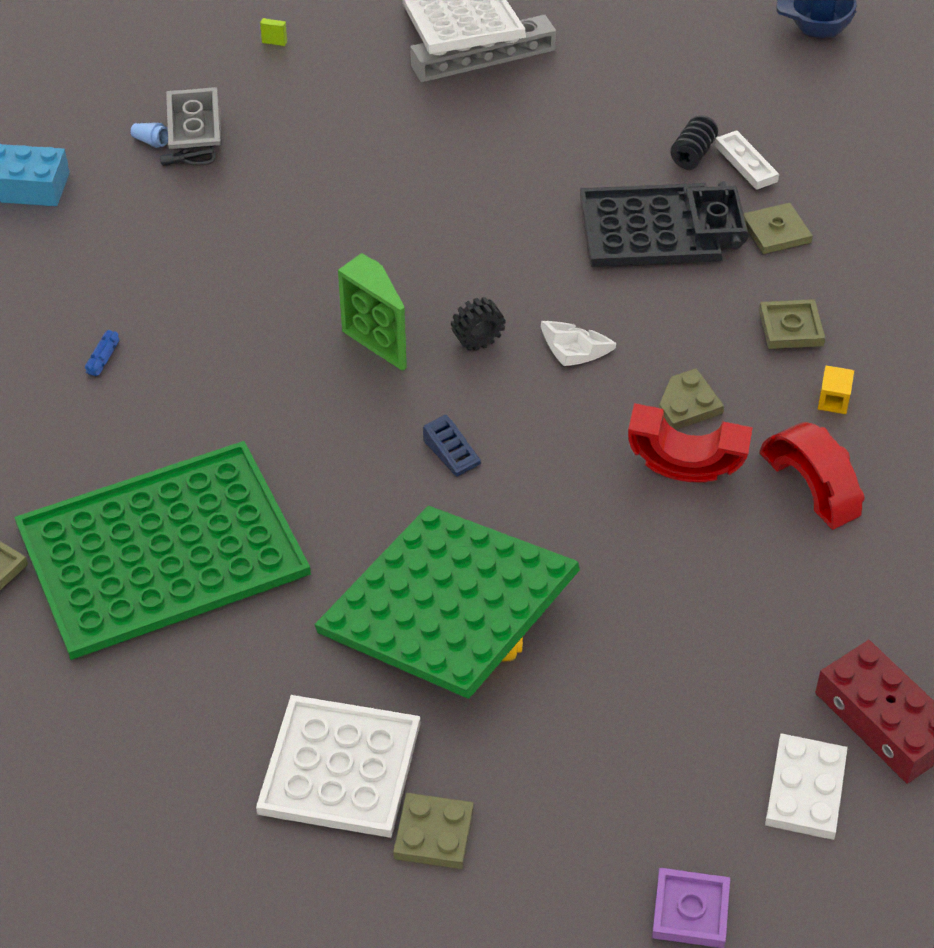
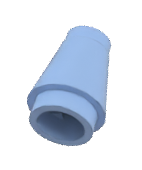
[131,123,168,148]

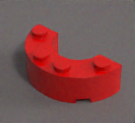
[628,403,753,482]
[759,422,865,530]

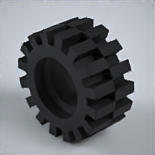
[451,297,506,351]

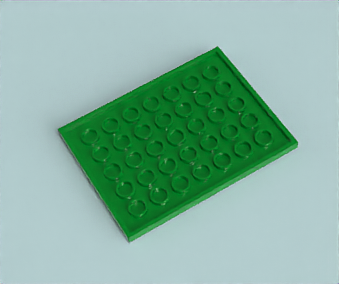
[14,441,311,660]

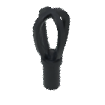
[160,145,216,166]

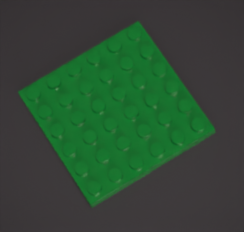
[315,505,580,699]

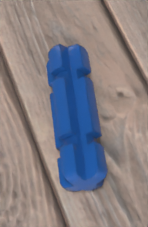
[85,330,120,377]

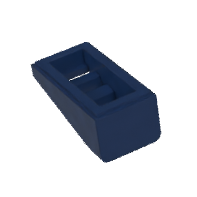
[423,415,481,477]

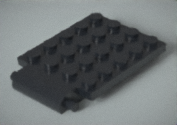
[580,181,749,267]

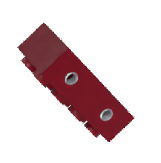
[815,639,934,784]

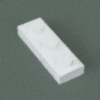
[715,130,779,190]

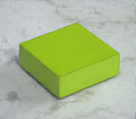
[260,18,287,46]

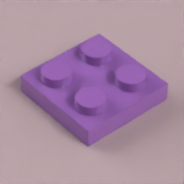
[652,868,730,948]

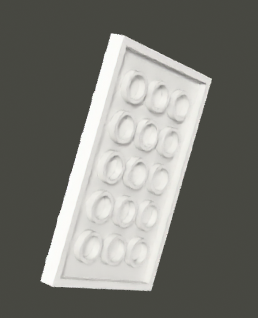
[402,0,526,55]

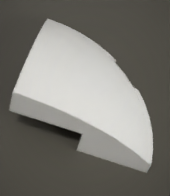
[541,321,616,366]

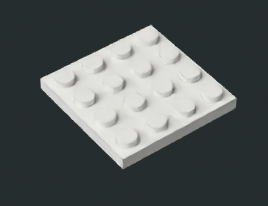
[256,695,421,838]

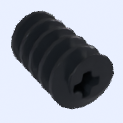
[670,115,719,170]

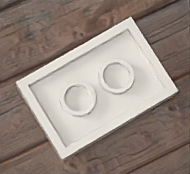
[765,734,848,840]

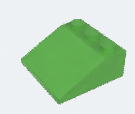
[338,253,407,371]

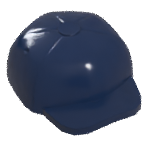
[776,0,857,38]

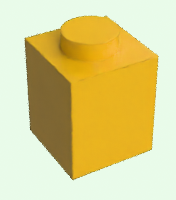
[818,365,854,414]

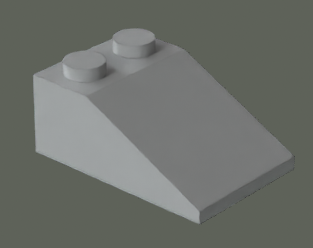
[166,87,221,149]

